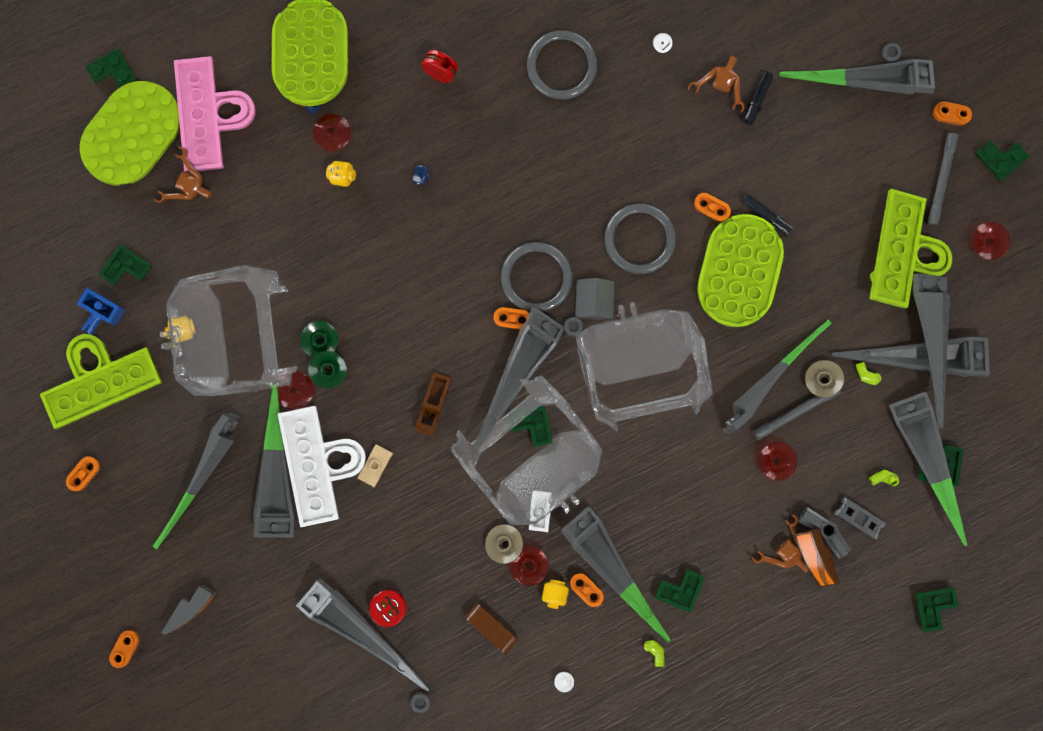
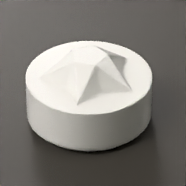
[653,33,672,53]
[554,672,574,692]

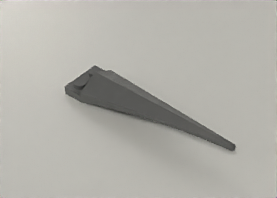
[913,274,950,428]
[473,308,565,452]
[830,337,990,377]
[296,578,430,691]

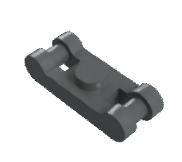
[834,497,887,541]

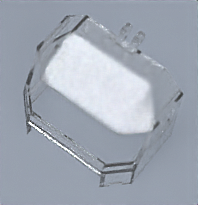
[159,265,298,396]
[575,302,713,432]
[450,376,603,525]

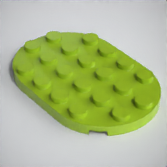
[272,0,348,106]
[80,81,180,186]
[697,214,784,327]

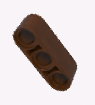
[465,602,519,655]

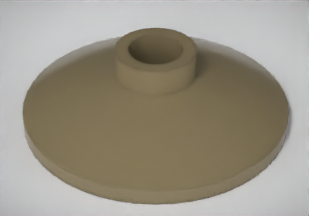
[805,360,844,398]
[485,525,523,564]

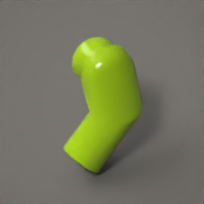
[855,362,881,385]
[869,470,899,486]
[644,640,664,667]

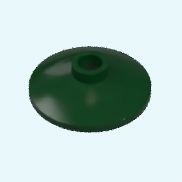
[300,321,339,358]
[308,351,347,388]

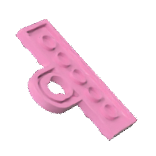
[174,56,256,172]

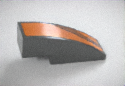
[161,585,216,635]

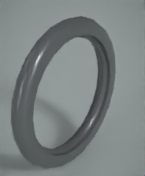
[527,30,597,100]
[604,204,676,274]
[501,242,573,313]

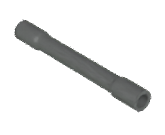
[927,133,959,227]
[752,390,841,440]

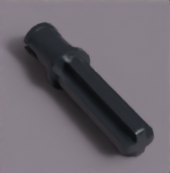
[742,71,773,125]
[742,194,794,236]

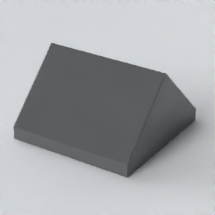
[575,278,615,320]

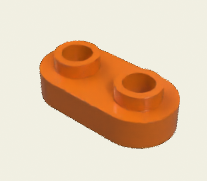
[933,101,972,126]
[694,193,731,222]
[494,307,529,330]
[66,457,100,491]
[570,573,604,607]
[109,630,140,668]

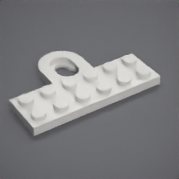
[278,406,366,527]

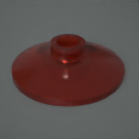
[313,114,351,151]
[972,222,1010,260]
[277,372,314,410]
[758,442,797,481]
[510,546,548,586]

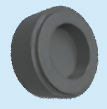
[881,43,902,63]
[564,317,583,337]
[411,693,431,713]

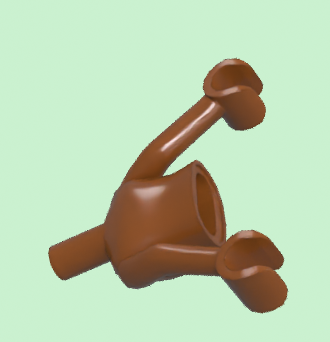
[688,56,745,113]
[154,147,212,203]
[751,515,809,573]

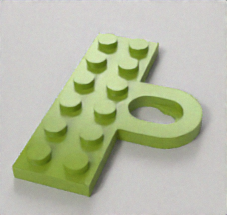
[869,189,952,309]
[40,334,163,429]

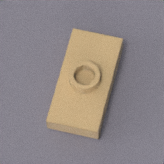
[358,444,393,487]

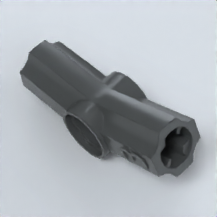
[798,507,851,559]

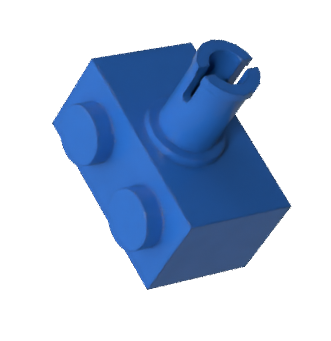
[77,288,126,335]

